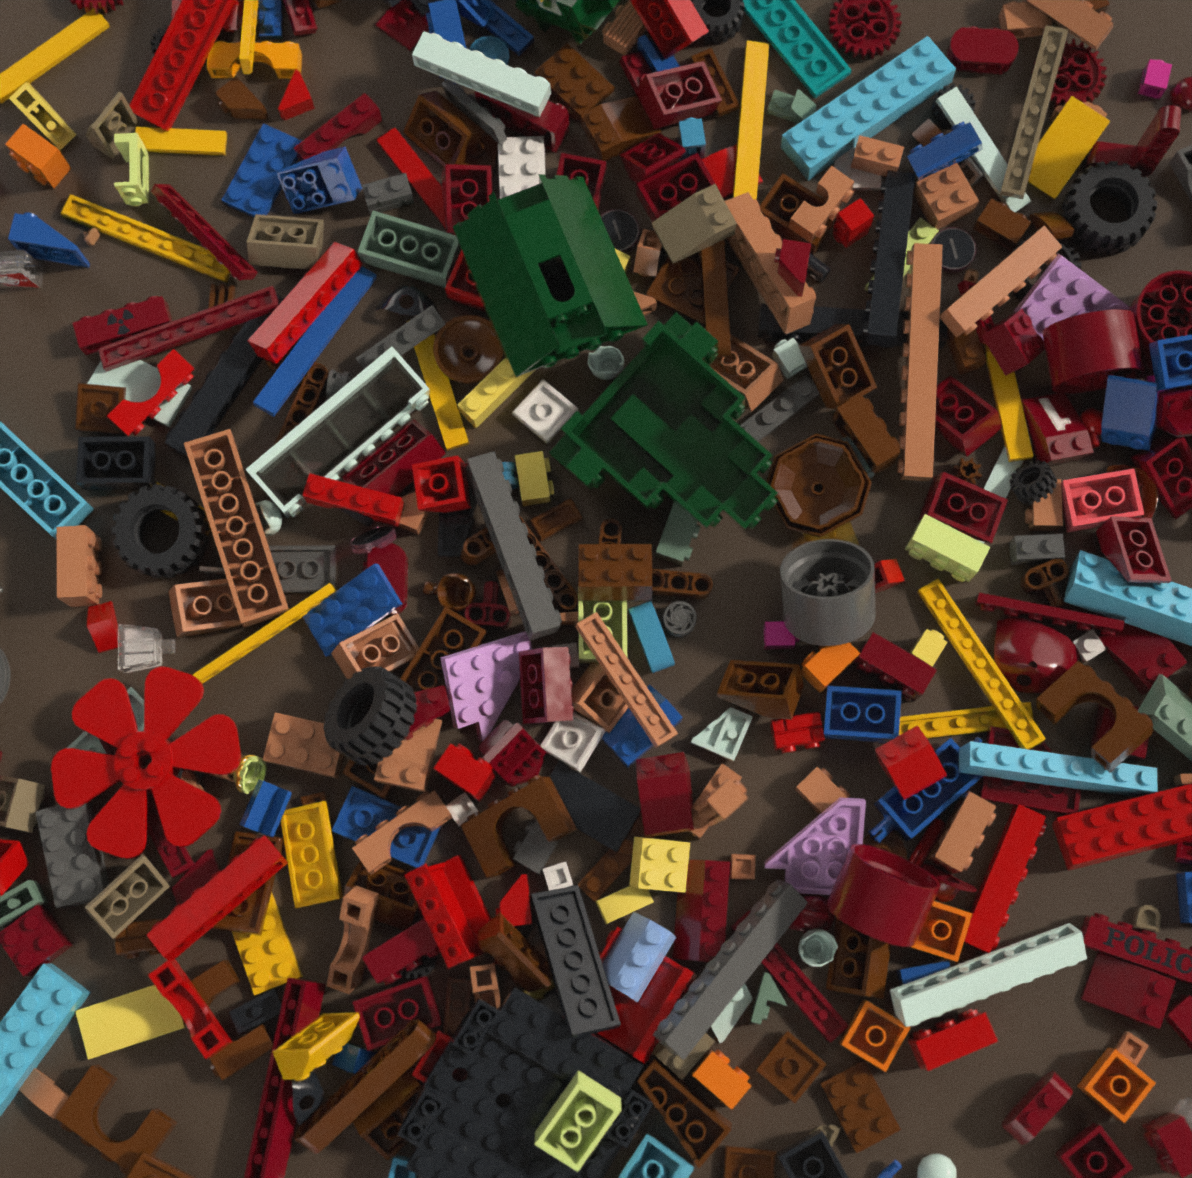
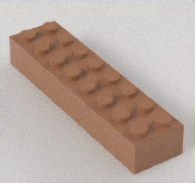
[184,429,289,628]

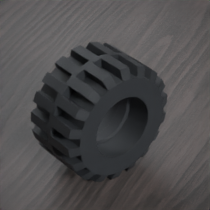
[691,0,744,44]

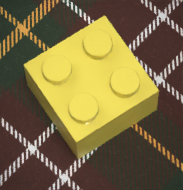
[629,836,690,893]

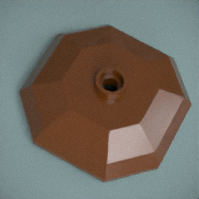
[766,434,872,538]

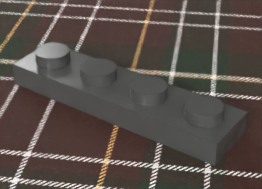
[441,79,507,145]
[356,305,446,369]
[740,375,820,442]

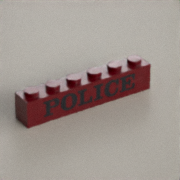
[1081,913,1192,985]

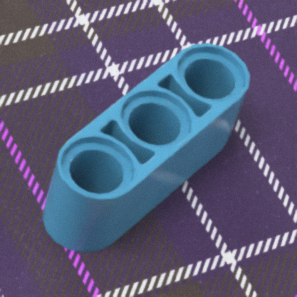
[628,601,675,673]

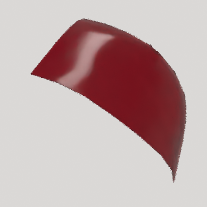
[994,618,1080,693]

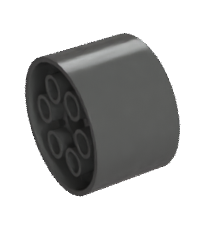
[780,539,876,646]

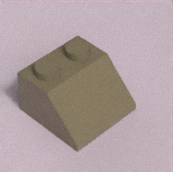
[0,775,45,833]

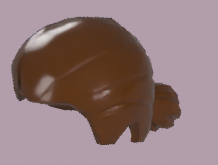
[423,573,476,612]

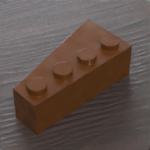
[637,1057,732,1169]

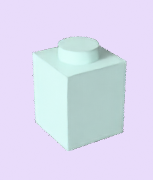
[772,338,807,379]

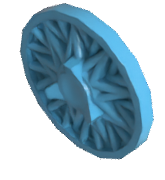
[469,36,509,65]

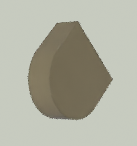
[1132,905,1161,933]

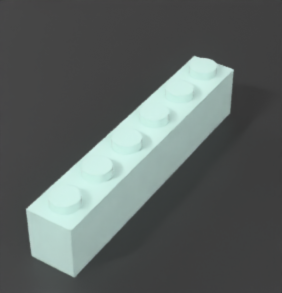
[412,31,551,117]

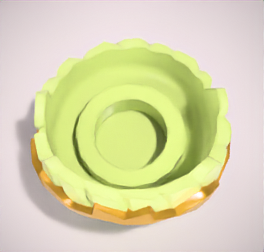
[233,755,267,794]

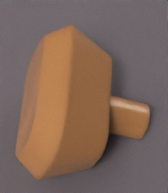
[83,228,100,246]
[964,269,979,283]

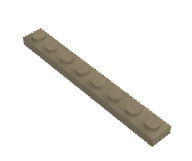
[1000,26,1068,199]

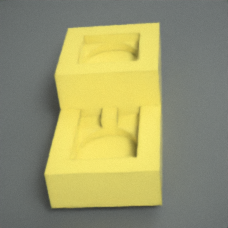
[596,886,654,924]

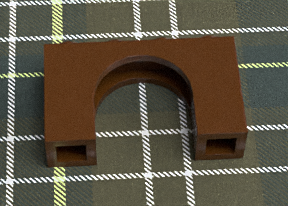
[1036,661,1153,773]
[461,775,577,878]
[185,960,274,1080]
[55,1064,178,1175]

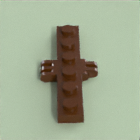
[578,791,694,902]

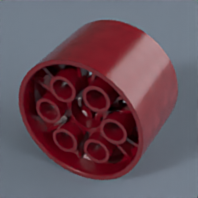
[1128,270,1192,373]
[1042,309,1145,394]
[826,844,941,947]

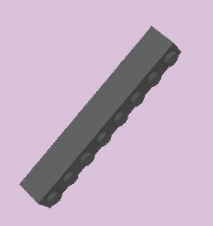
[465,452,562,641]
[653,879,808,1060]

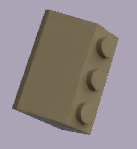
[247,214,324,270]
[85,854,170,939]

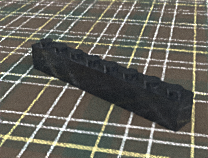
[862,171,915,347]
[165,294,284,460]
[758,303,947,350]

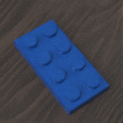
[221,123,302,218]
[303,564,402,656]
[332,786,441,868]

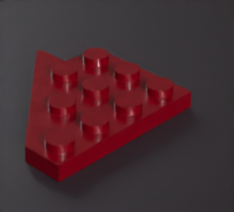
[979,726,1081,815]

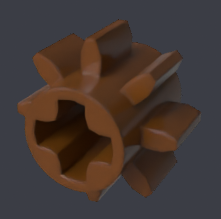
[952,457,982,485]

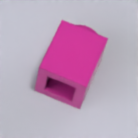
[1138,59,1172,99]
[763,621,799,650]

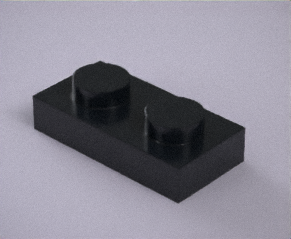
[229,989,282,1035]

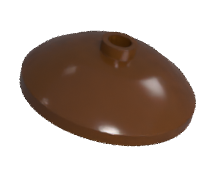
[433,315,503,383]

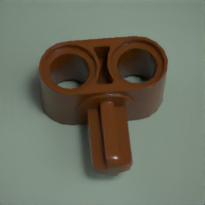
[1020,559,1068,608]

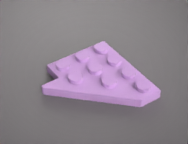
[1014,254,1130,339]
[441,631,532,741]
[764,798,866,895]

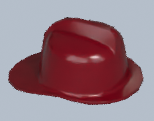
[923,863,977,902]
[789,893,834,933]

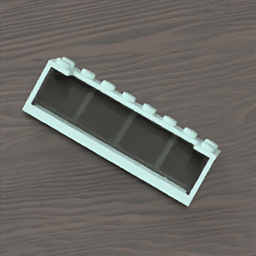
[246,346,430,518]

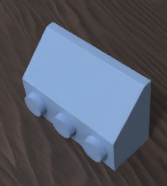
[602,912,676,1003]

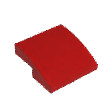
[701,145,763,200]

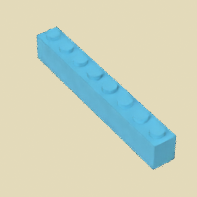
[959,741,1157,797]

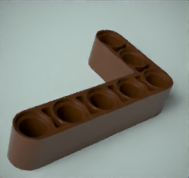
[265,351,329,474]
[461,516,578,613]
[599,518,713,599]

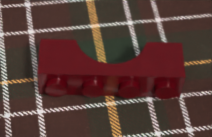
[294,93,383,161]

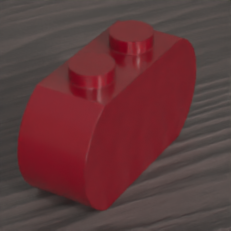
[947,26,1019,74]
[363,542,408,617]
[1001,1071,1073,1145]

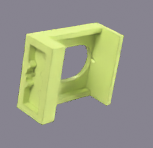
[114,133,149,206]

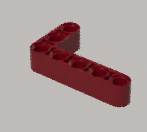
[1086,105,1181,177]

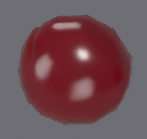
[1170,77,1192,112]

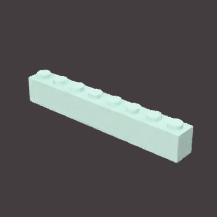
[890,923,1087,1027]

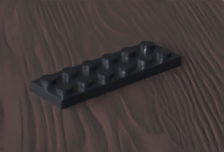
[530,885,620,1038]

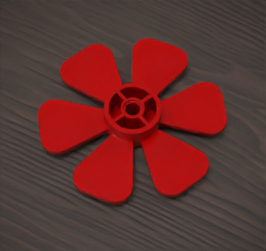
[51,666,241,859]

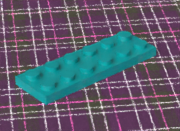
[743,0,852,99]

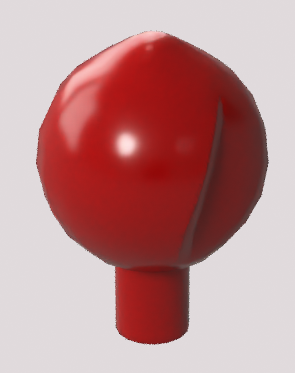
[1079,408,1103,447]

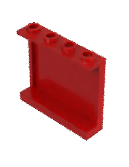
[404,855,491,968]
[597,927,697,1064]

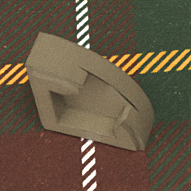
[809,1124,842,1147]

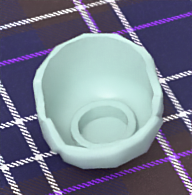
[588,346,624,380]
[255,500,282,537]
[798,929,838,967]
[917,1154,957,1178]

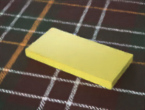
[75,985,186,1059]

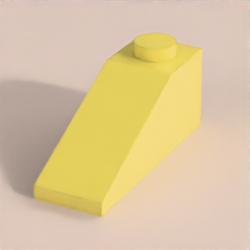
[9,83,76,150]

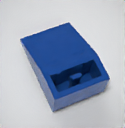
[276,147,362,214]

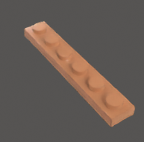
[575,612,678,748]

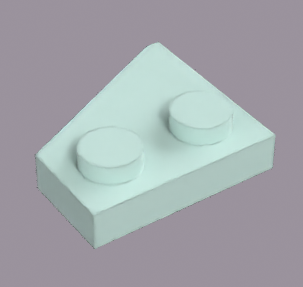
[691,707,753,762]
[711,983,753,1043]

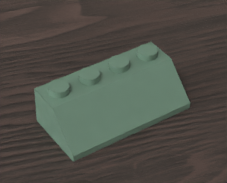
[1138,674,1192,761]

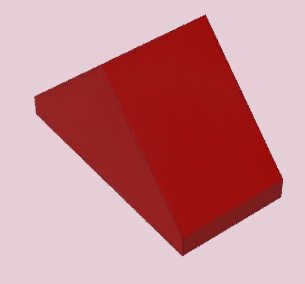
[278,70,315,120]
[87,601,123,653]

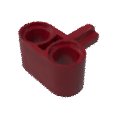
[465,581,512,630]

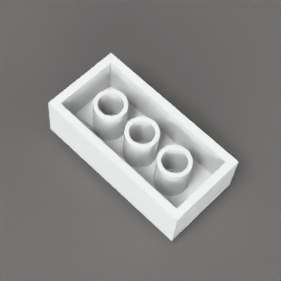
[498,136,546,199]

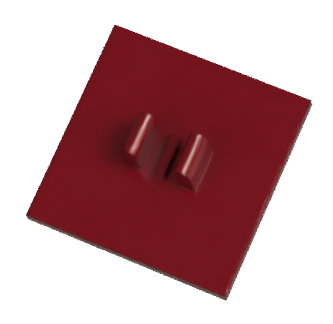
[376,0,429,51]

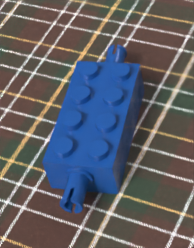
[868,737,983,844]

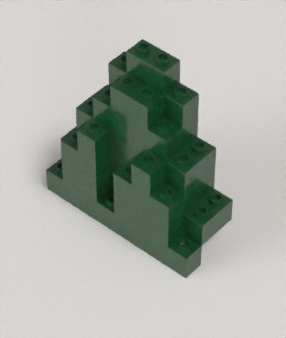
[549,312,778,531]

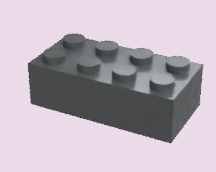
[36,801,109,909]

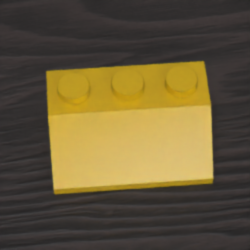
[273,1012,360,1081]

